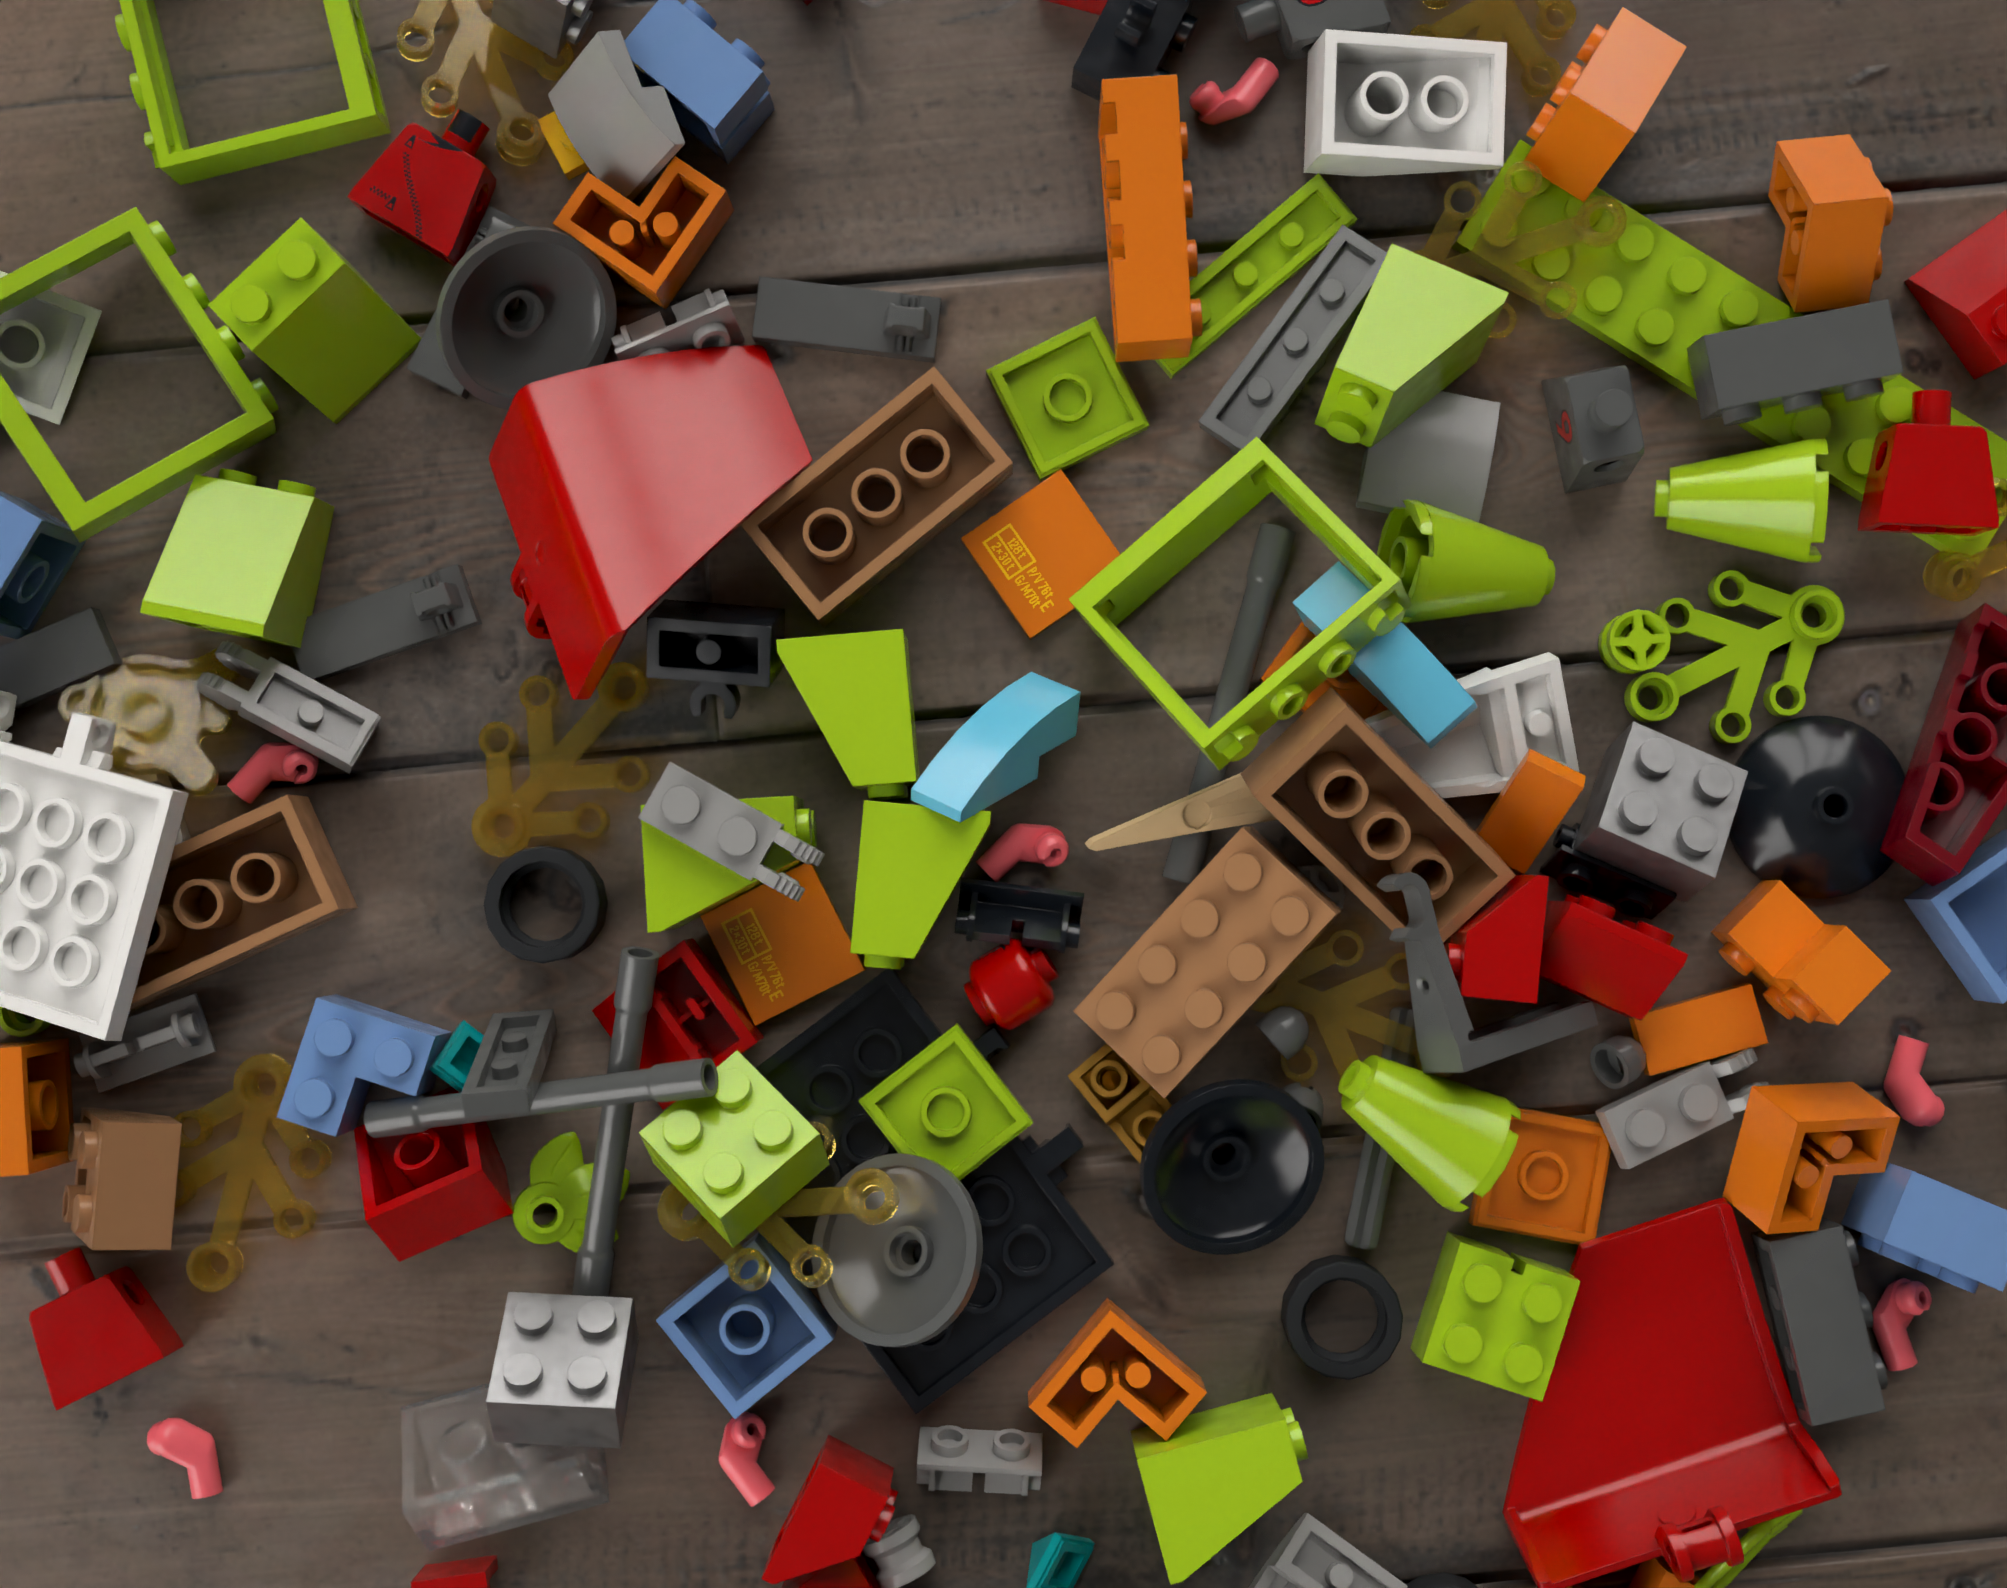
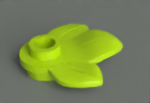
[512,1131,630,1253]

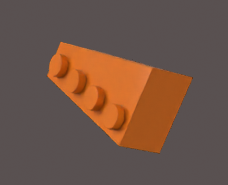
[1098,74,1202,362]

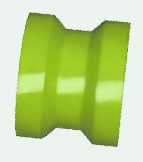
[1598,609,1671,675]

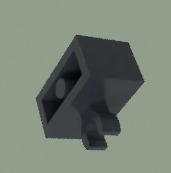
[1071,0,1198,102]
[647,599,785,719]

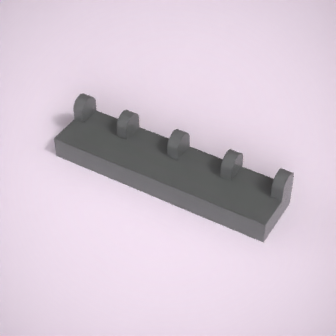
[1198,224,1387,456]

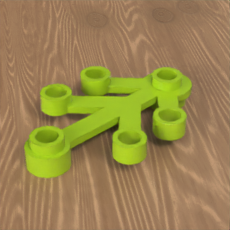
[1624,570,1845,744]

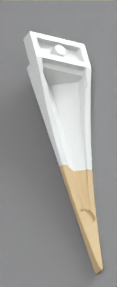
[1085,652,1579,851]

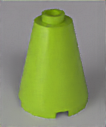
[1654,438,1829,563]
[1377,499,1555,624]
[1338,1055,1521,1212]

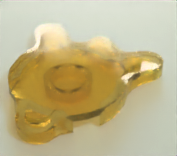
[58,648,240,796]

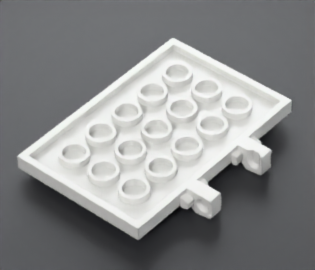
[0,690,189,1041]

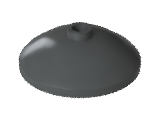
[436,226,617,410]
[812,1153,983,1347]

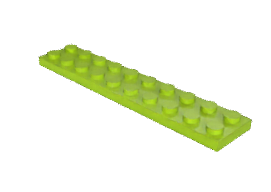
[1451,139,2007,568]

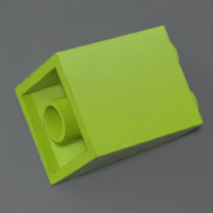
[208,217,422,424]
[1314,243,1509,448]
[140,468,335,648]
[776,629,920,801]
[640,795,817,933]
[850,800,992,969]
[1130,1393,1308,1585]

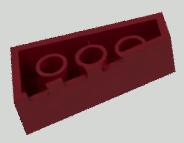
[1880,603,2007,887]

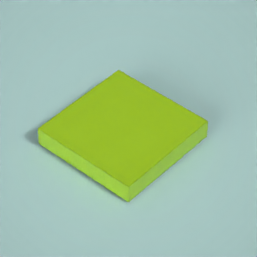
[986,317,1149,482]
[858,1023,1034,1180]

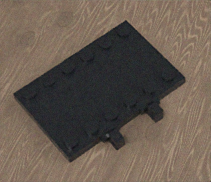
[756,969,1114,1414]

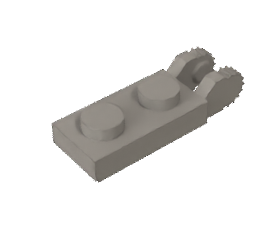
[195,641,381,774]
[638,762,825,902]
[1595,1048,1769,1169]

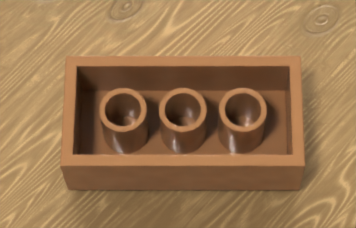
[741,366,1013,628]
[1241,687,1516,943]
[130,794,358,1011]
[1073,826,1343,1098]

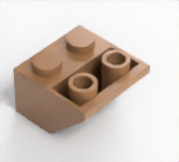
[62,1107,182,1250]

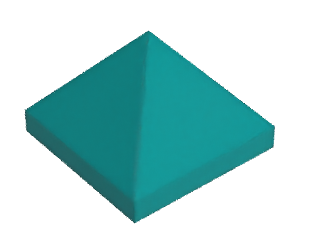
[429,1020,484,1093]
[1026,1532,1095,1588]

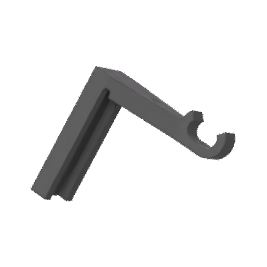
[1377,872,1598,1073]

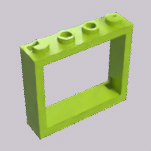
[115,0,391,185]
[0,207,279,543]
[1069,436,1412,771]

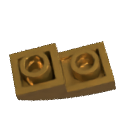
[1068,1043,1172,1163]

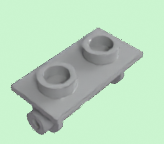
[611,288,745,361]
[74,993,217,1093]
[916,1425,1043,1496]

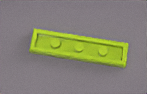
[1155,173,1358,379]

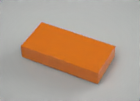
[1476,748,1586,874]
[1629,983,1768,1076]

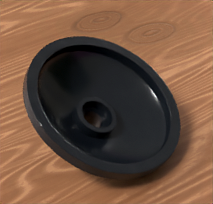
[1729,715,1905,899]
[1140,1079,1324,1255]

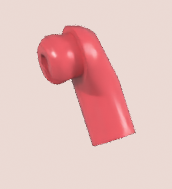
[1189,57,1279,126]
[227,742,319,804]
[976,823,1069,882]
[1883,1035,1945,1127]
[1872,1278,1932,1371]
[718,1412,775,1507]
[147,1417,223,1499]

